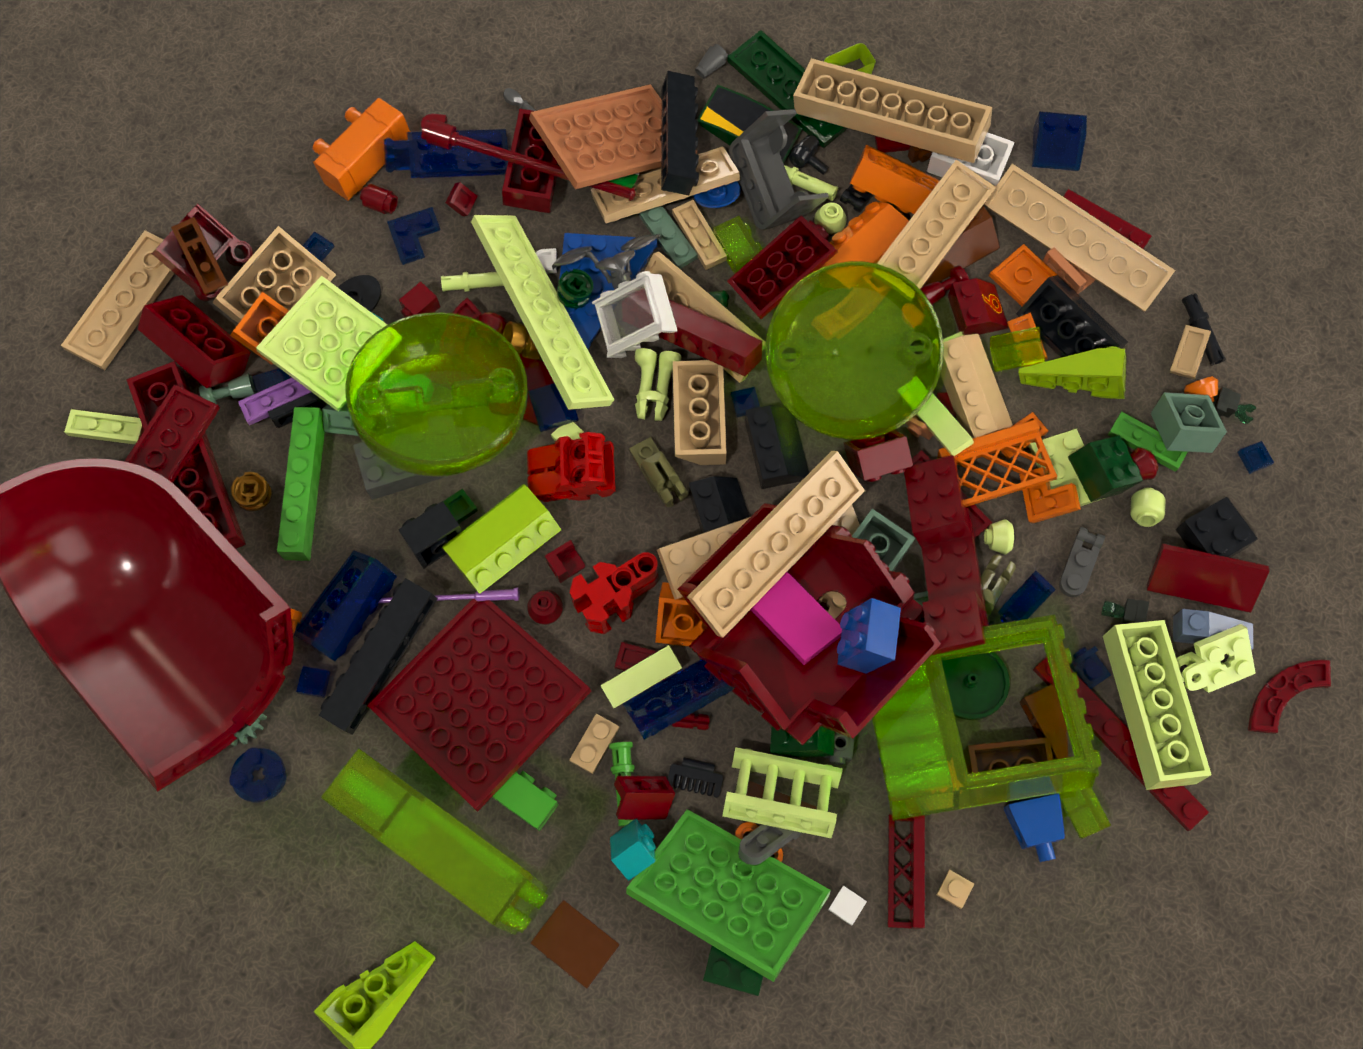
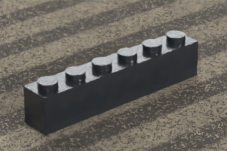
[661,71,699,196]
[319,578,438,735]

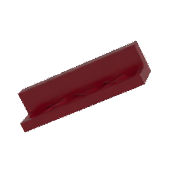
[887,813,925,929]

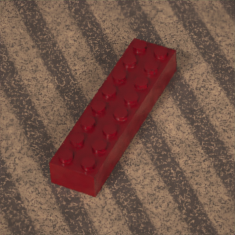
[126,361,246,549]

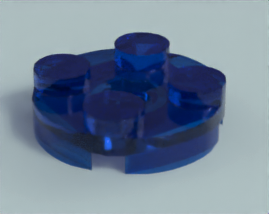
[229,748,286,803]

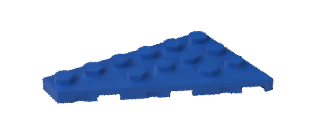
[559,233,657,349]

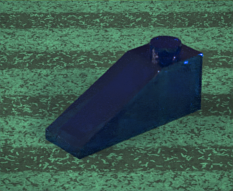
[998,571,1056,631]

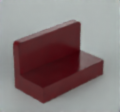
[614,776,675,820]

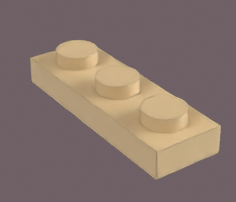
[672,200,727,270]

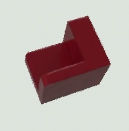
[545,540,585,583]

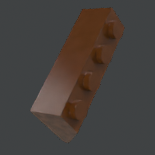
[923,206,1000,286]

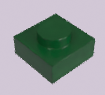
[443,488,478,524]

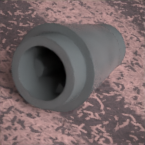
[695,44,728,79]

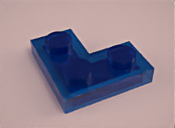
[387,207,440,265]

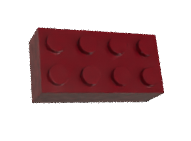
[502,109,559,213]
[138,295,251,388]

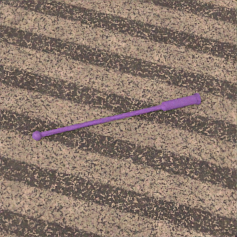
[333,588,520,608]

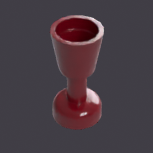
[916,265,969,309]

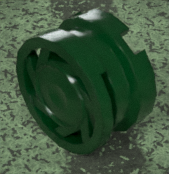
[557,269,593,309]

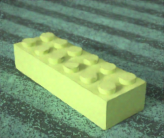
[1103,620,1212,790]

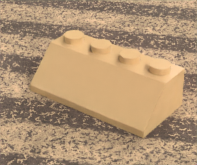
[932,334,1013,438]
[673,360,726,465]

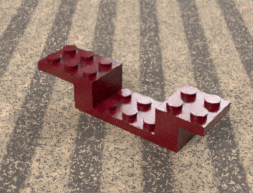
[904,455,990,655]

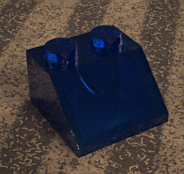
[1032,111,1087,171]

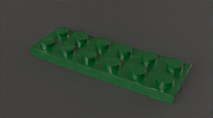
[727,30,848,148]

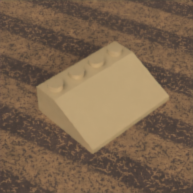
[213,226,336,323]

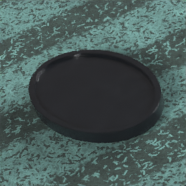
[338,275,381,312]

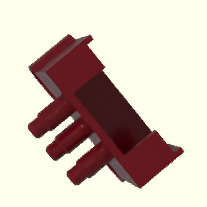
[151,203,253,301]

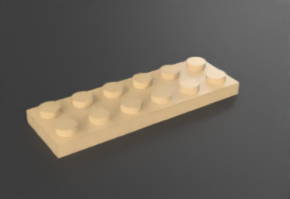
[591,146,740,224]
[872,160,996,299]
[61,231,174,371]
[645,252,767,383]

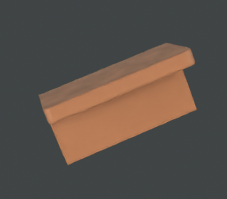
[1043,247,1095,294]

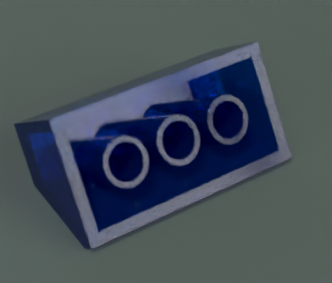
[293,550,397,662]

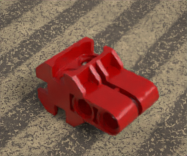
[527,432,615,502]
[570,552,659,634]

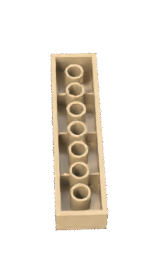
[793,58,992,163]

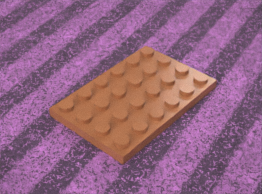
[529,84,698,189]

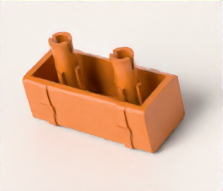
[313,98,412,201]

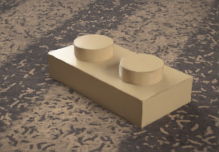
[569,714,620,774]

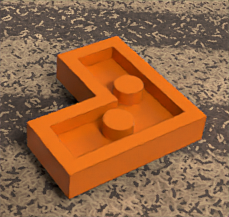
[1019,467,1081,523]

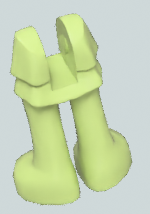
[635,348,681,421]

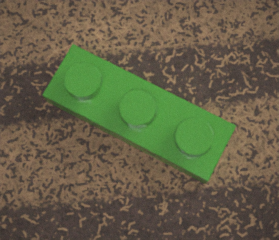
[1108,411,1188,472]

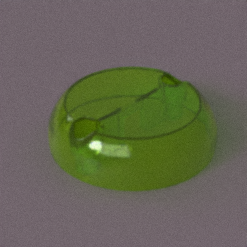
[765,261,944,440]
[345,312,528,477]

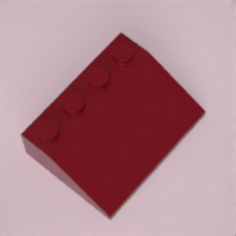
[727,215,838,319]

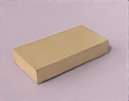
[1170,325,1211,379]

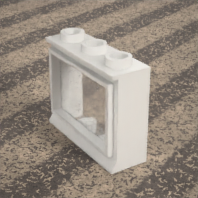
[592,271,677,358]

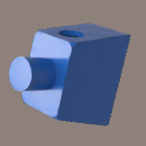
[1004,793,1065,862]

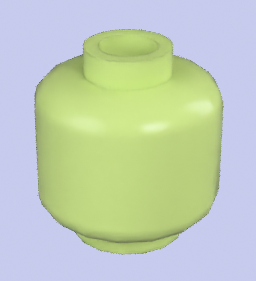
[1130,488,1165,527]

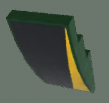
[697,85,803,163]

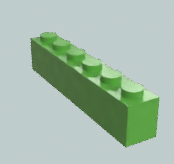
[277,407,325,561]

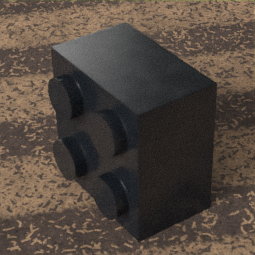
[1176,497,1258,558]
[398,501,462,569]

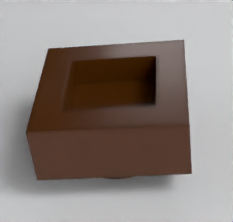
[908,146,933,163]

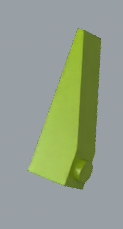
[1018,346,1126,399]
[314,941,436,1049]

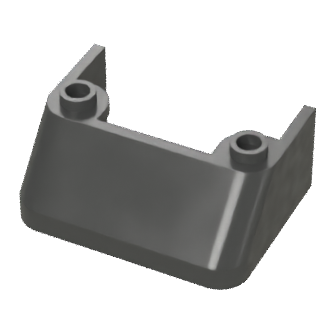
[729,109,829,229]

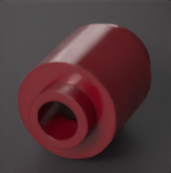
[360,184,398,214]

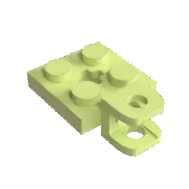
[1176,624,1256,693]

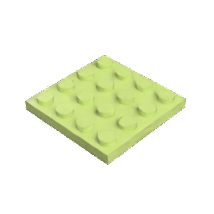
[256,276,402,412]

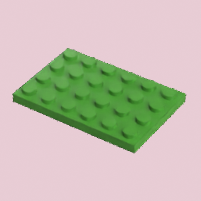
[626,809,831,982]

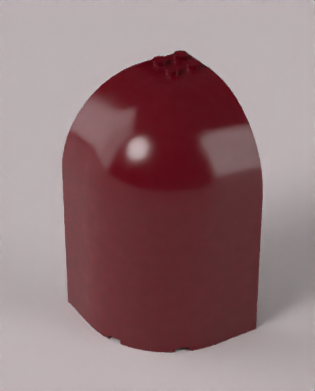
[0,458,294,792]

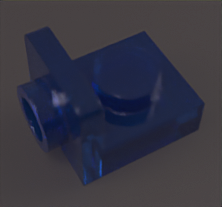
[1069,646,1111,689]

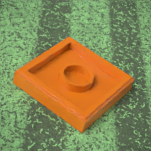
[989,244,1057,306]

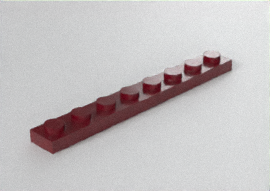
[1033,651,1209,831]

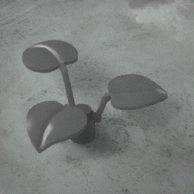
[552,234,661,290]

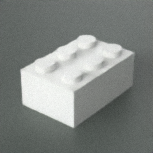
[927,132,1015,187]

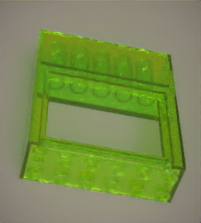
[872,614,1101,820]
[321,748,548,935]

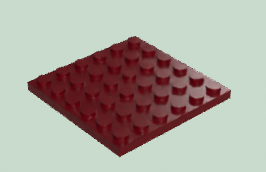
[367,599,591,812]

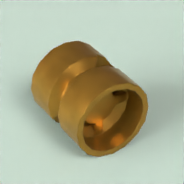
[501,321,541,359]

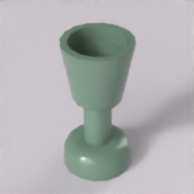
[199,373,256,404]

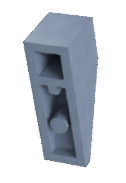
[1173,609,1253,650]

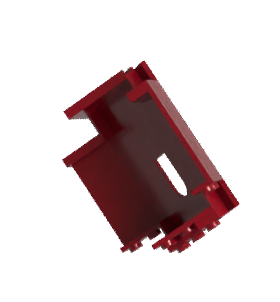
[677,503,941,745]

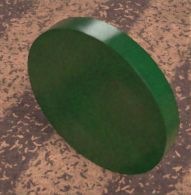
[931,645,1010,720]

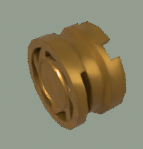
[231,472,272,511]

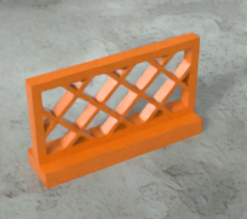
[937,420,1057,507]

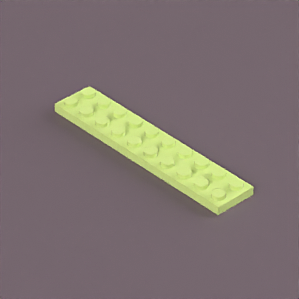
[471,215,614,410]

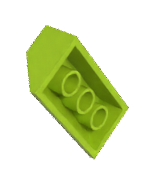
[442,484,561,594]

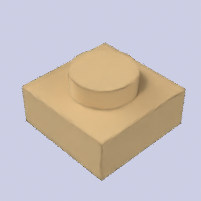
[936,870,974,909]

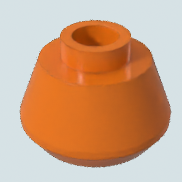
[1184,376,1218,402]

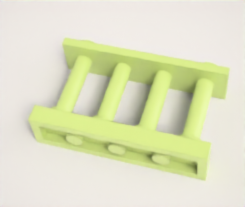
[723,747,843,838]

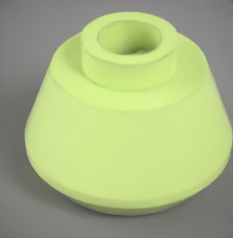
[814,203,847,234]
[984,519,1014,555]

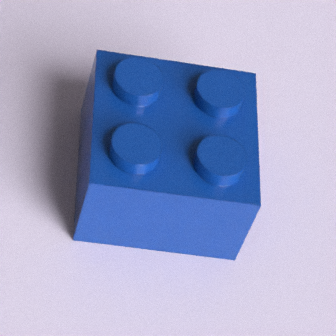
[837,598,901,674]

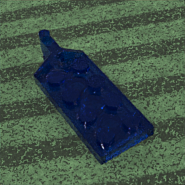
[384,129,508,178]
[623,659,735,740]

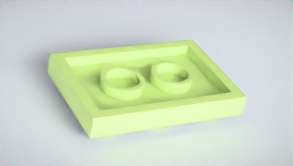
[1028,429,1105,506]

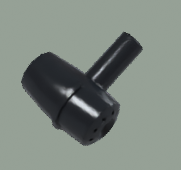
[789,135,829,175]

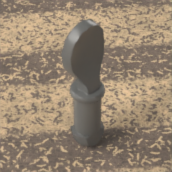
[503,88,536,111]

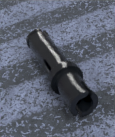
[1182,293,1226,366]

